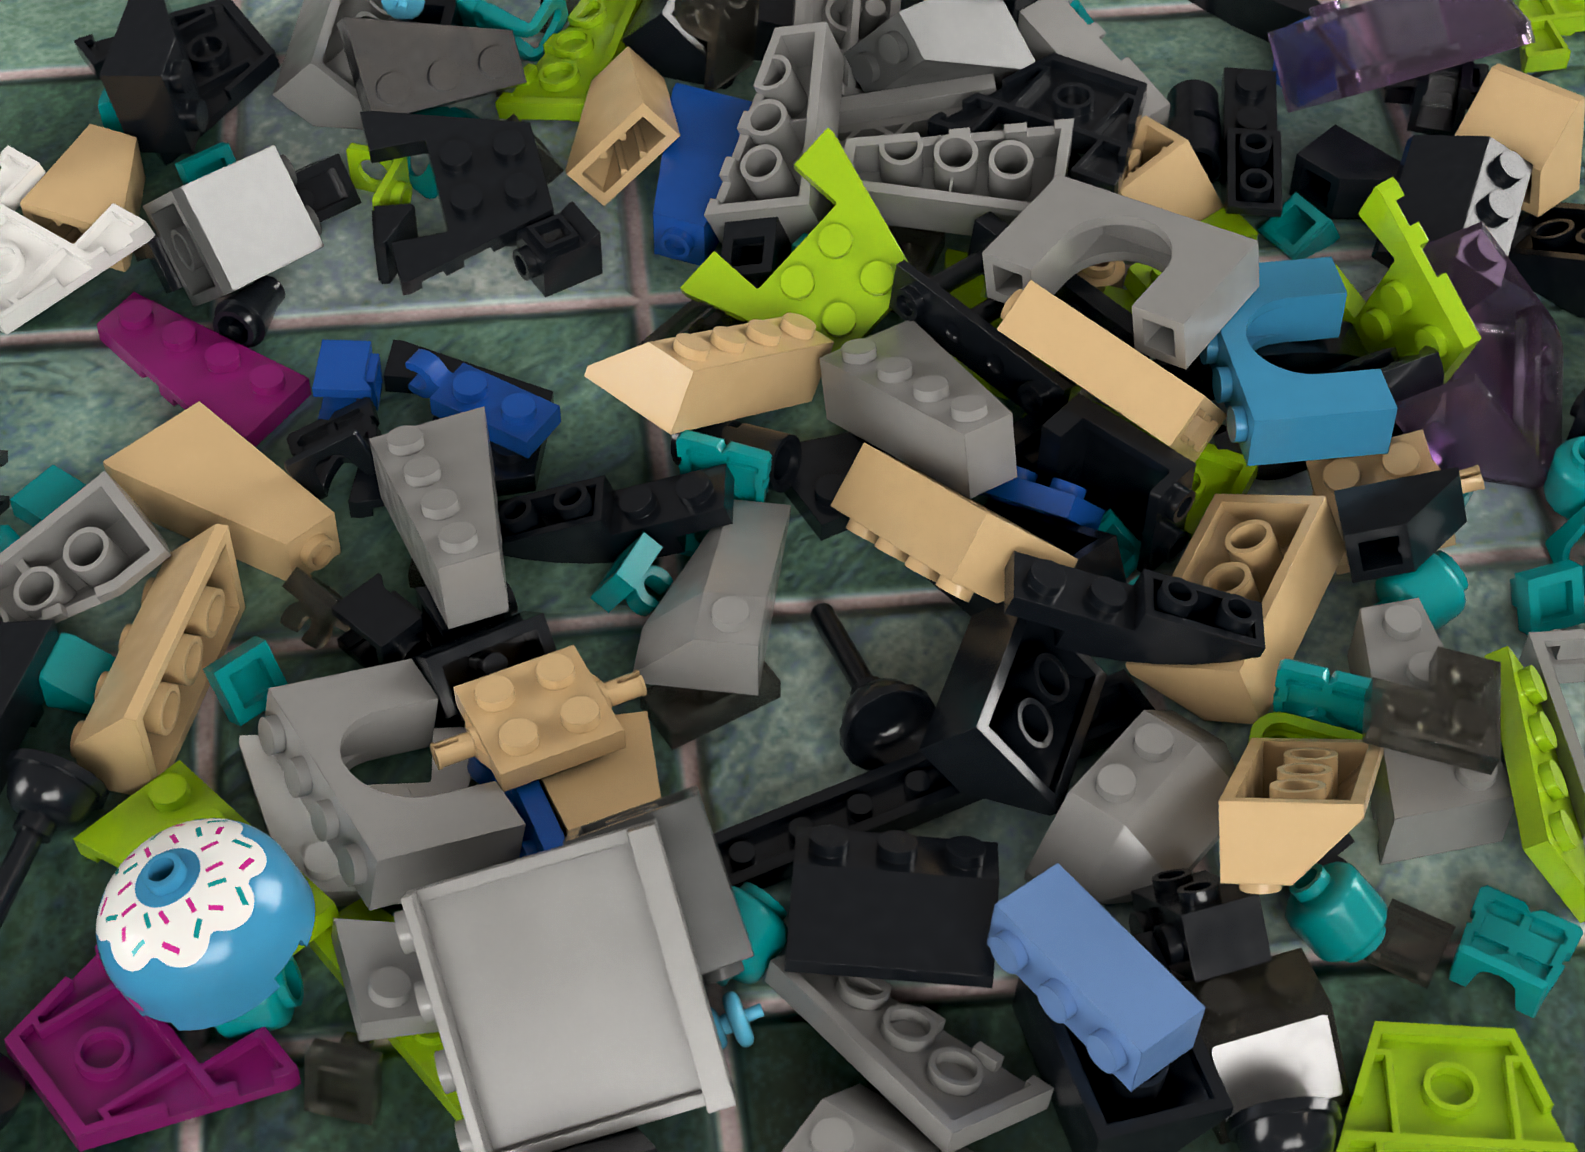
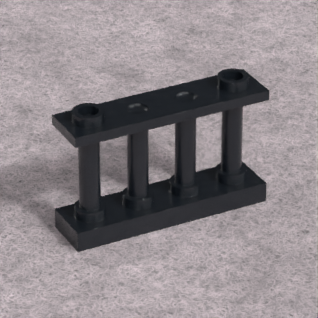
[889,211,1150,423]

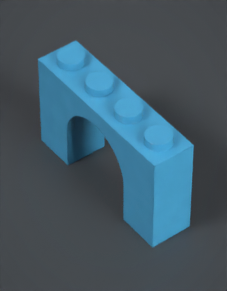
[1199,257,1398,466]

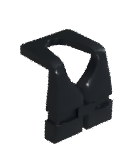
[284,397,382,500]

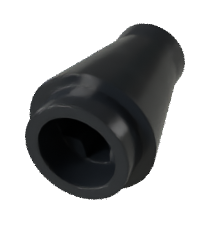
[213,275,285,348]

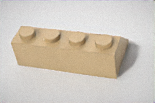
[584,313,834,435]
[830,442,1079,604]
[1125,493,1345,724]
[70,523,246,795]
[1219,738,1384,894]

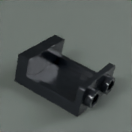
[1036,393,1196,572]

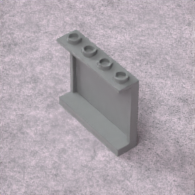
[394,818,736,1152]

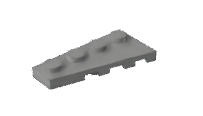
[331,918,439,1042]
[765,954,1054,1152]

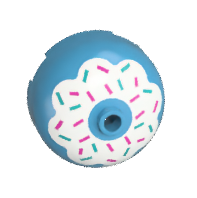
[96,818,315,1031]

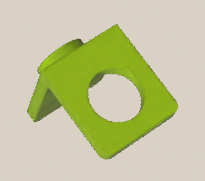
[346,143,412,210]

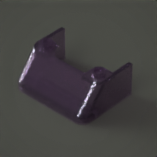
[1268,0,1536,113]
[1395,221,1563,489]

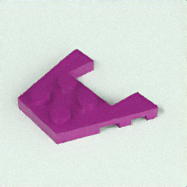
[3,945,301,1152]

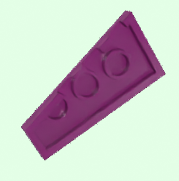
[96,292,312,447]

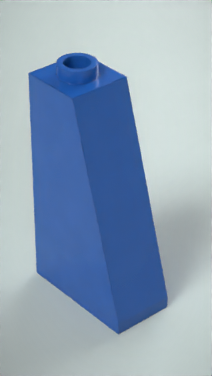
[653,82,752,266]

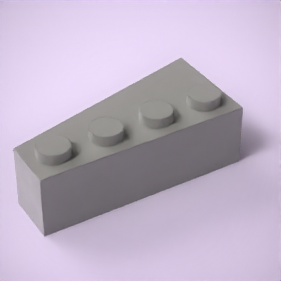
[704,21,845,246]

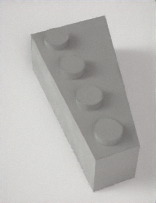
[844,118,1074,236]
[819,320,1017,499]
[369,406,509,629]
[1347,598,1515,865]

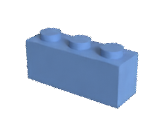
[987,863,1206,1091]

